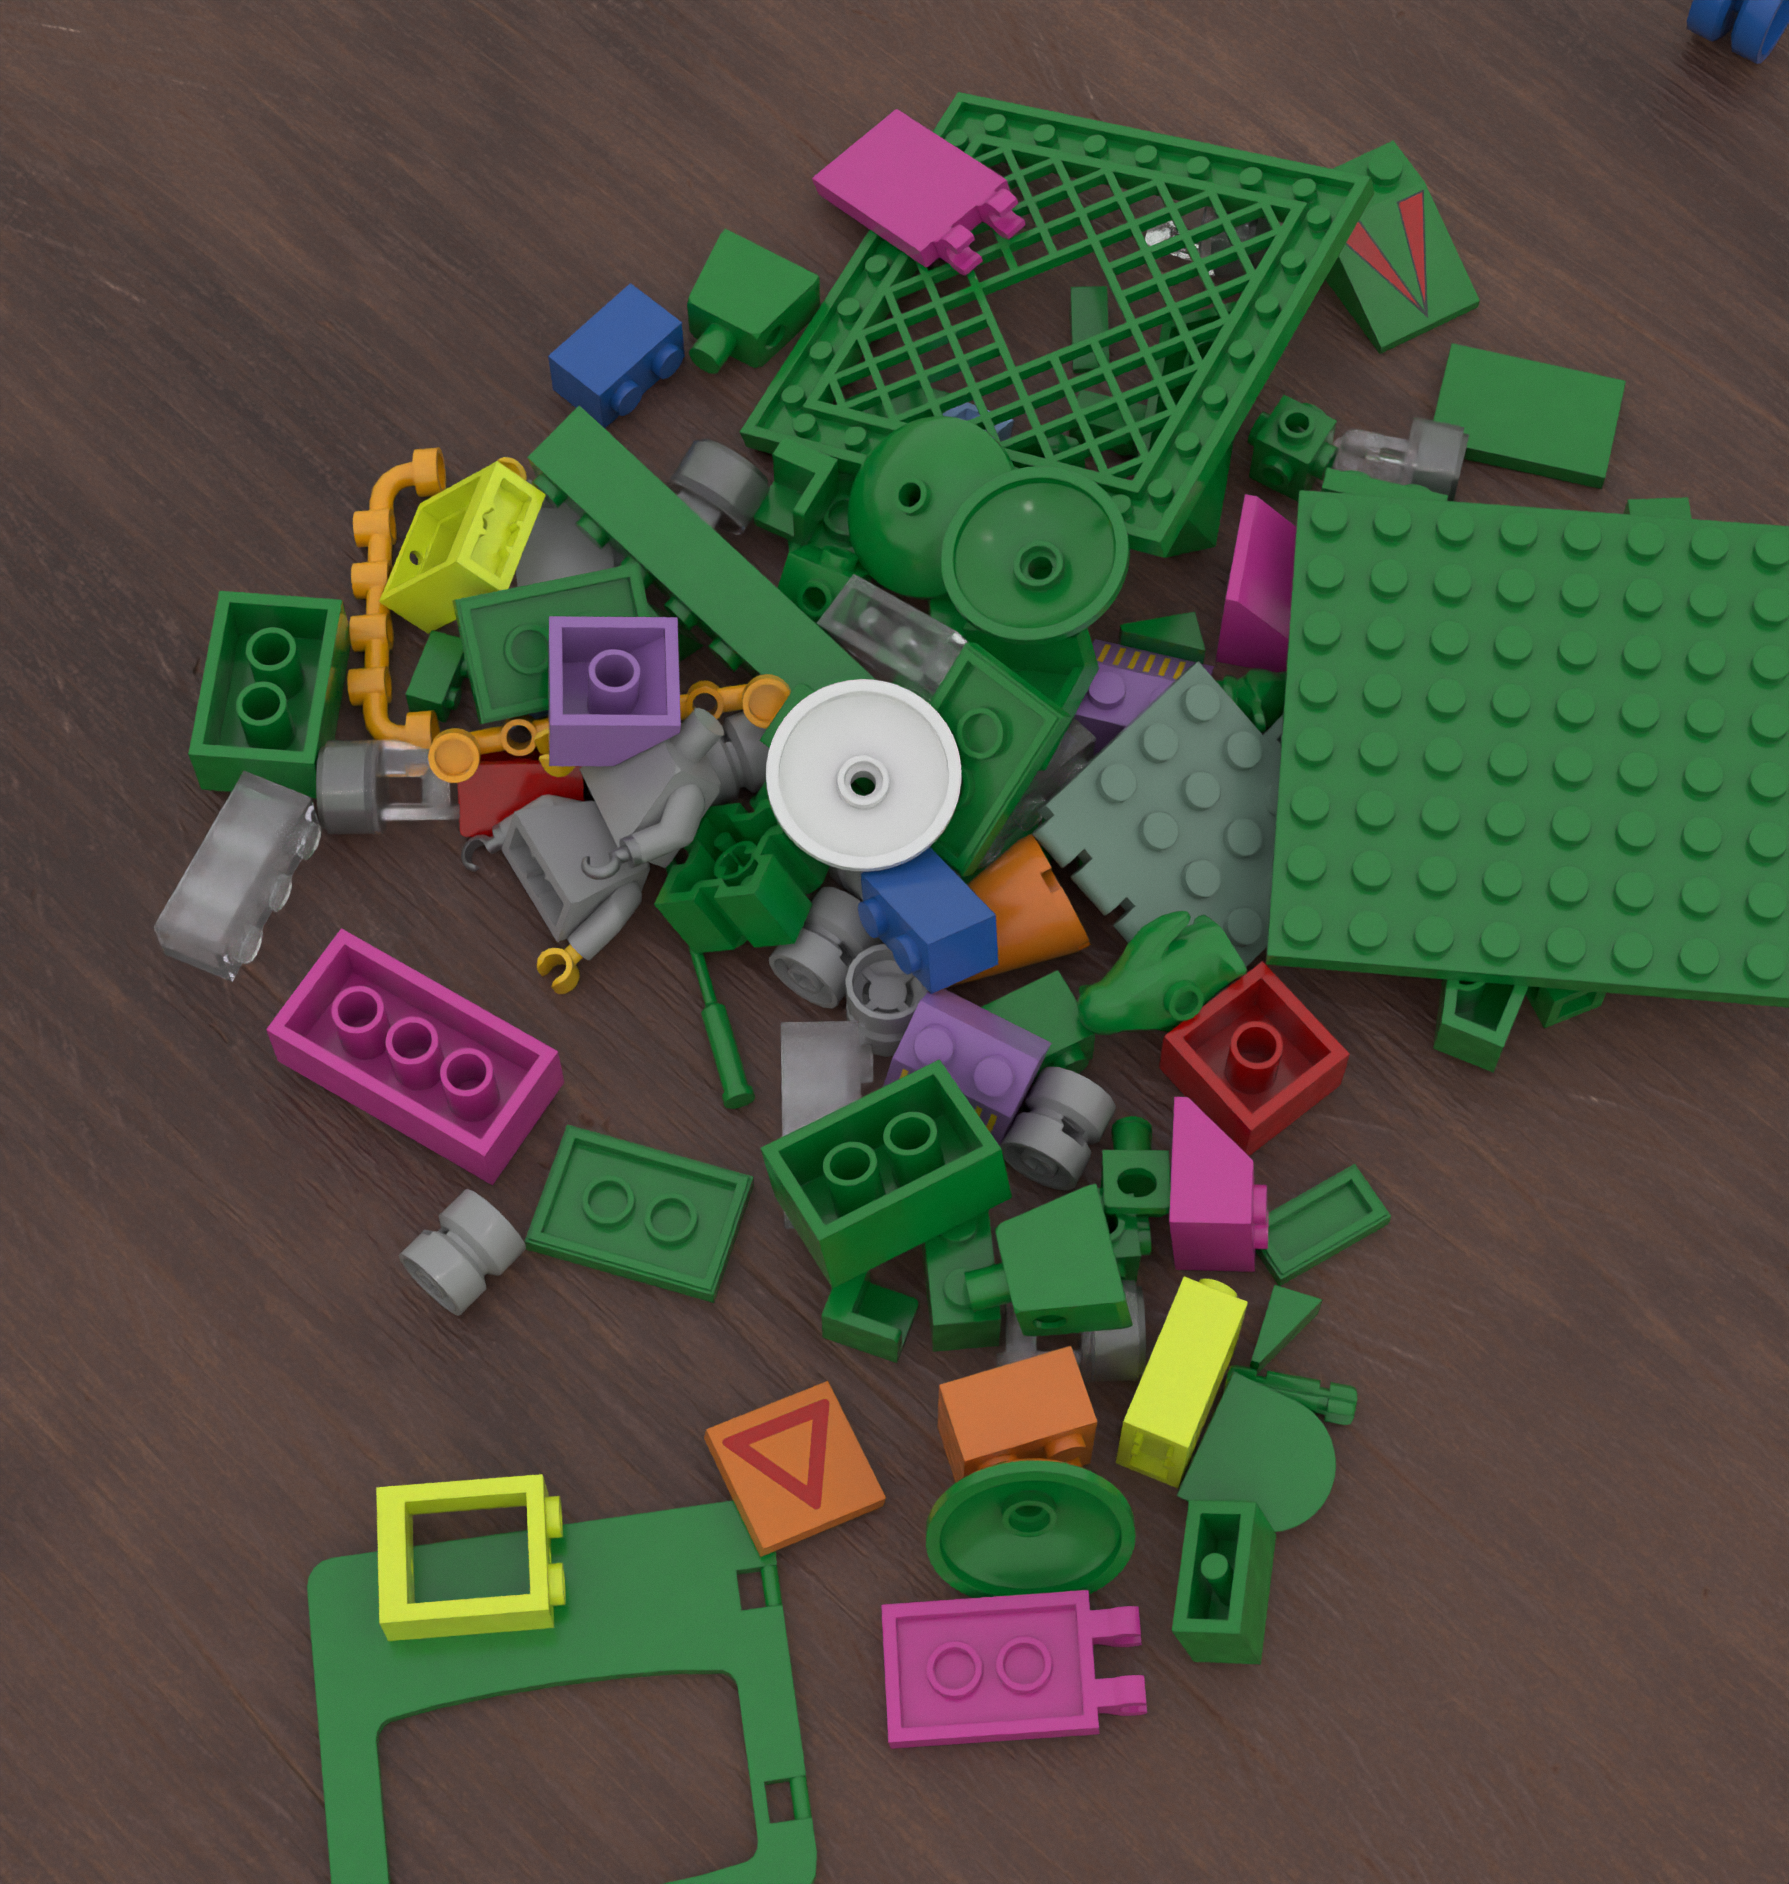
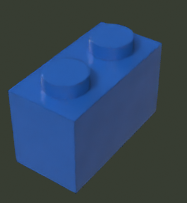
[548,283,685,429]
[858,847,998,994]

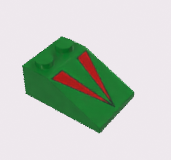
[1325,140,1480,354]

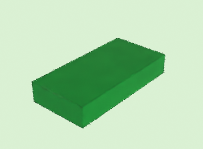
[1256,1164,1391,1286]

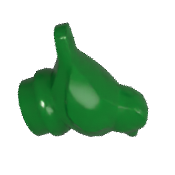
[1215,668,1286,733]

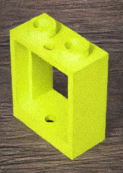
[379,461,546,634]
[1116,1276,1248,1488]
[376,1474,566,1641]

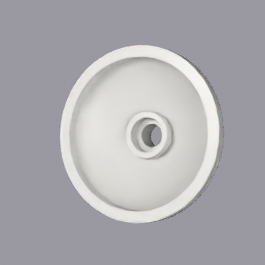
[766,679,962,872]

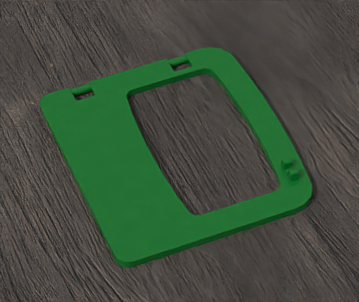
[307,1500,817,1884]

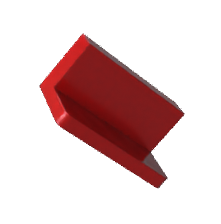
[457,747,585,837]

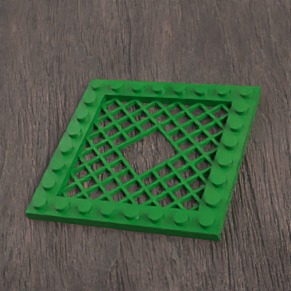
[740,92,1374,558]

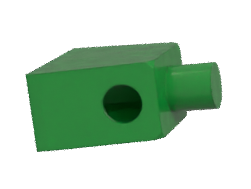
[687,229,820,374]
[964,1184,1133,1337]

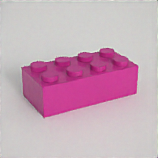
[266,928,564,1185]

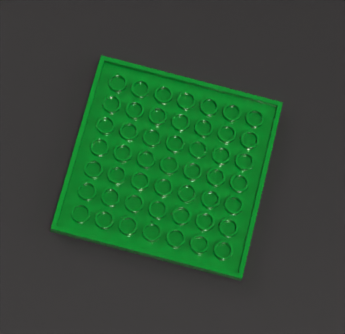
[1266,490,1789,1008]

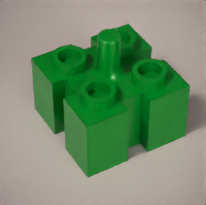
[654,799,830,953]

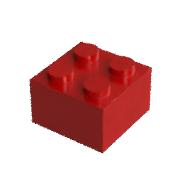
[1159,961,1350,1156]

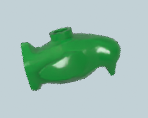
[1077,911,1247,1035]

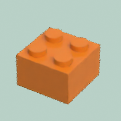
[937,1346,1097,1483]

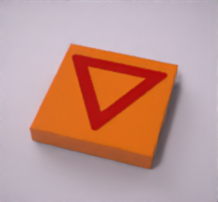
[704,1381,886,1557]

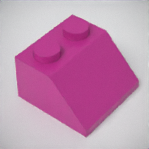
[1215,494,1296,672]
[1169,1097,1269,1272]

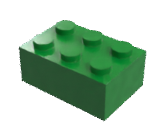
[188,591,351,798]
[760,1059,1012,1289]

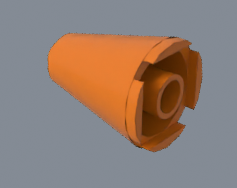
[944,834,1091,989]

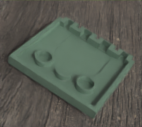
[1032,661,1280,999]

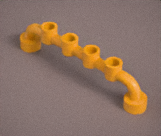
[347,447,446,762]
[428,674,791,783]

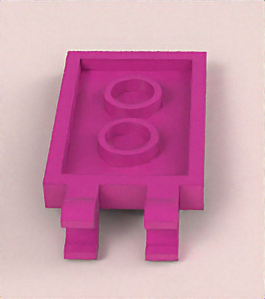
[812,109,1026,275]
[881,1590,1147,1749]

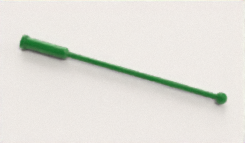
[665,857,755,1109]

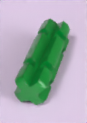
[1224,1365,1357,1425]

